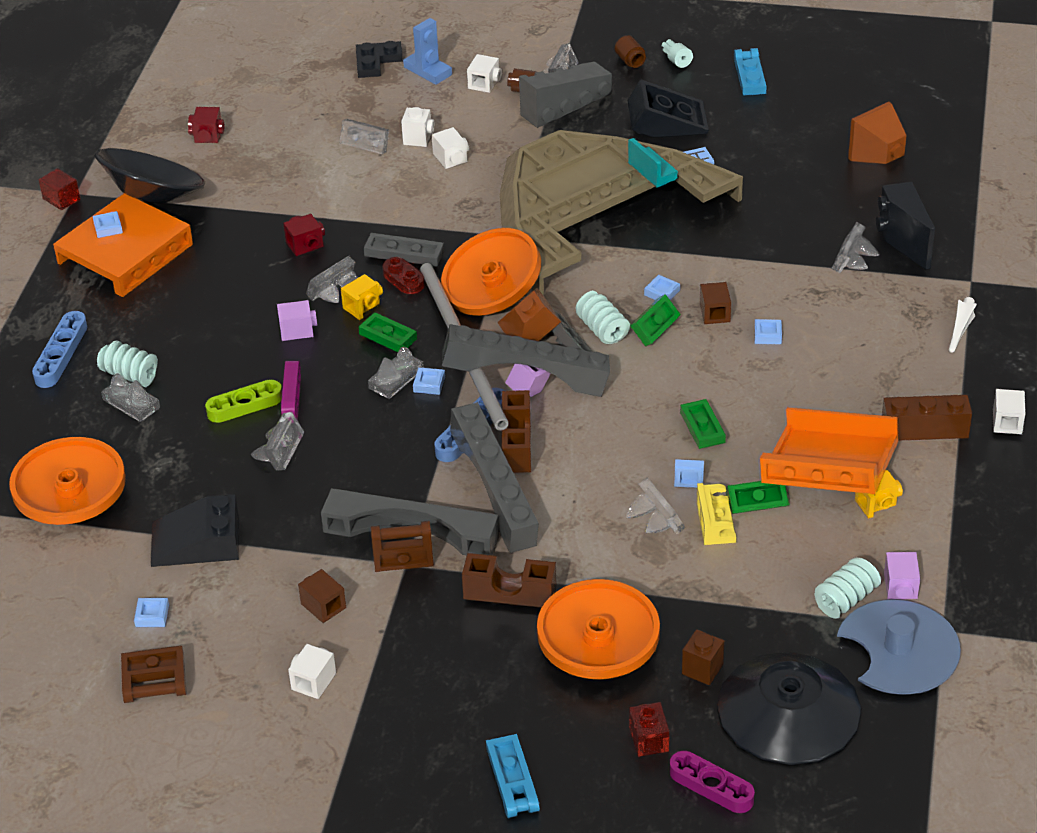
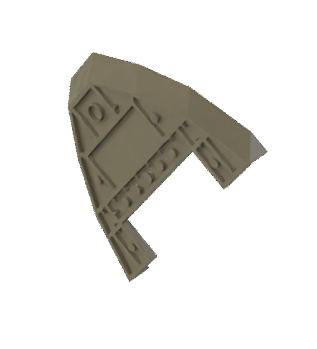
[500,130,743,295]

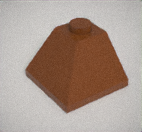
[848,102,906,164]
[497,288,561,341]

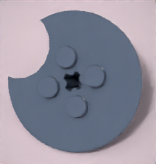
[837,600,961,694]

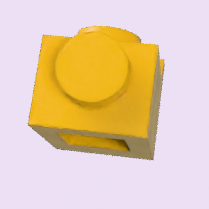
[341,274,383,320]
[855,470,903,519]

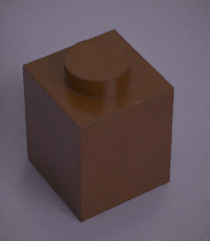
[700,282,731,324]
[298,569,346,623]
[682,629,724,685]

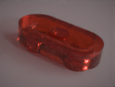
[383,257,424,294]

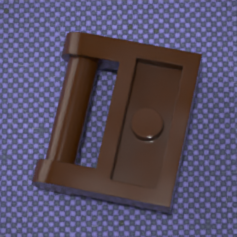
[371,521,434,572]
[121,645,187,703]

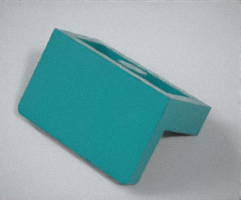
[628,138,678,187]

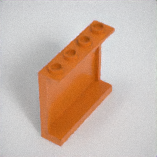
[53,193,193,297]
[760,407,898,494]

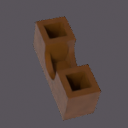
[502,390,531,473]
[462,553,557,607]

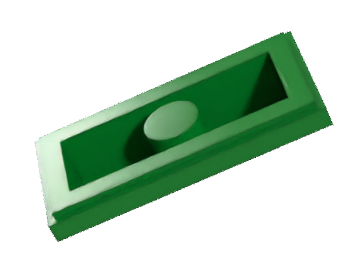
[725,481,789,514]

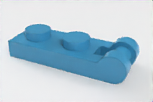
[734,48,767,95]
[486,734,539,818]

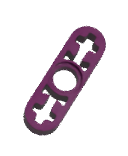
[281,361,301,422]
[670,751,754,813]

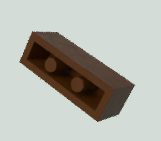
[882,395,972,441]

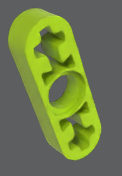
[205,380,282,423]

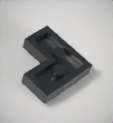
[356,41,403,78]

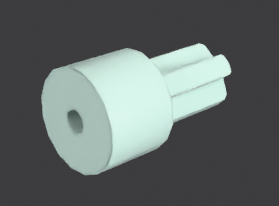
[662,39,693,68]

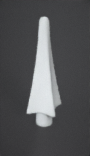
[949,297,977,353]

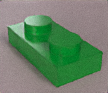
[630,294,681,347]
[359,312,417,354]
[680,399,726,449]

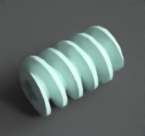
[576,290,630,344]
[97,340,158,388]
[814,557,881,619]

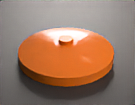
[441,228,541,316]
[10,437,126,525]
[537,579,660,679]

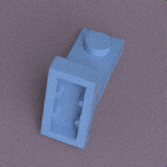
[403,18,452,85]

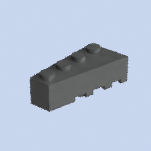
[519,61,612,128]

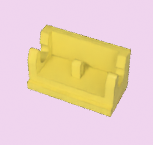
[697,483,736,545]

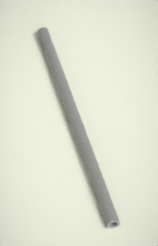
[420,263,508,430]

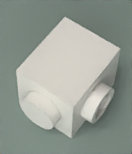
[467,54,502,93]
[401,107,434,147]
[432,127,469,169]
[993,389,1025,434]
[288,644,336,699]

